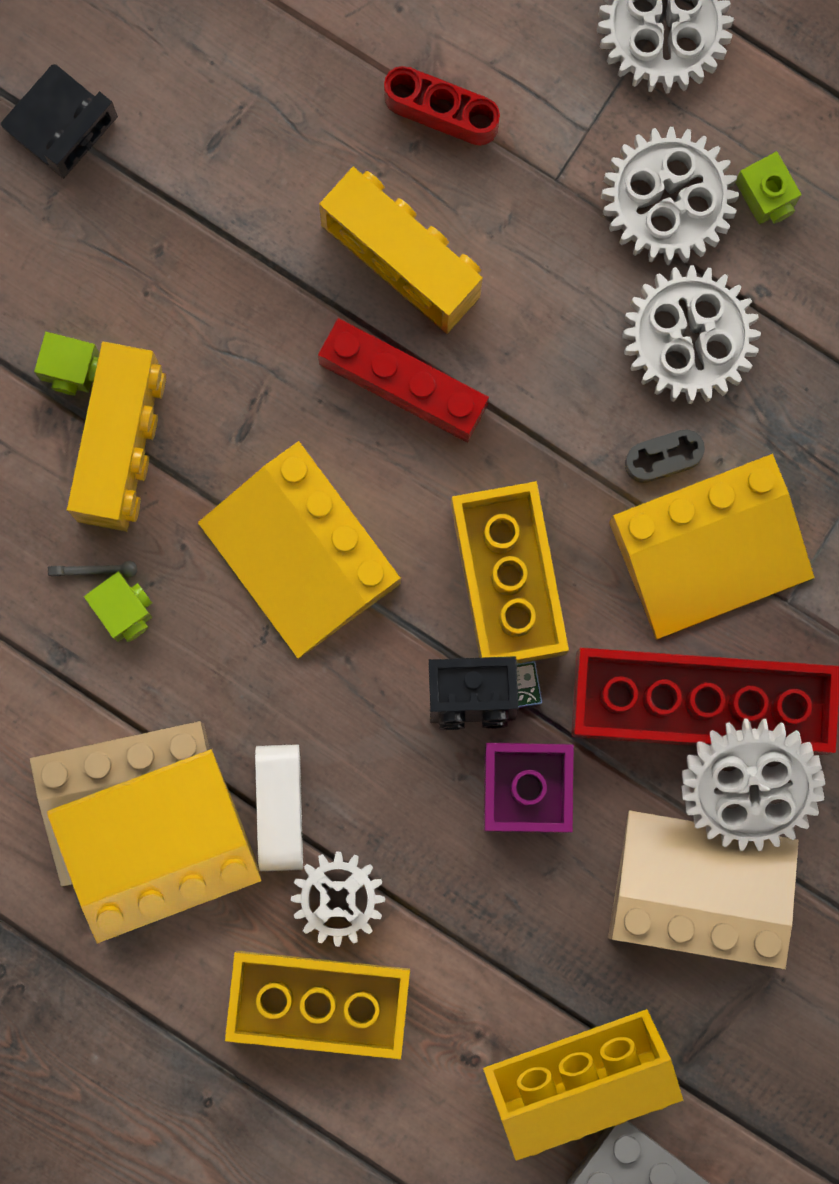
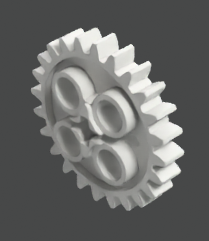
[597,0,734,94]
[601,127,739,265]
[622,265,761,404]
[681,719,825,851]

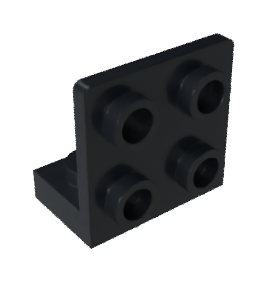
[1,64,118,179]
[428,656,519,730]

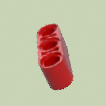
[384,66,500,146]

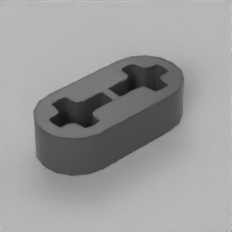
[625,429,705,483]

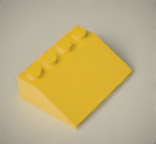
[198,441,401,659]
[609,454,814,640]
[47,749,261,944]

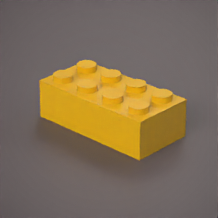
[319,166,483,334]
[67,341,166,532]
[451,481,569,664]
[225,951,410,1059]
[483,1009,684,1161]

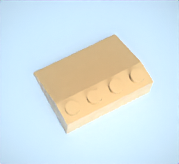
[30,721,210,887]
[608,810,799,969]

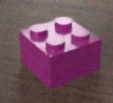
[483,743,574,833]

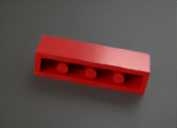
[318,318,489,443]

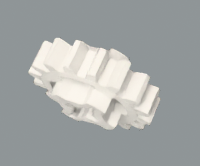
[291,852,385,947]

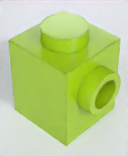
[735,151,802,225]
[34,331,100,396]
[83,571,153,642]

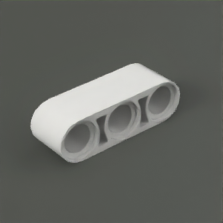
[255,745,303,871]

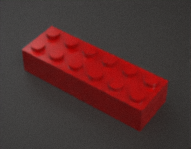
[571,647,839,755]

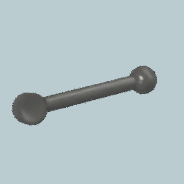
[48,561,137,577]

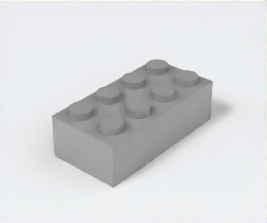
[566,1121,711,1184]

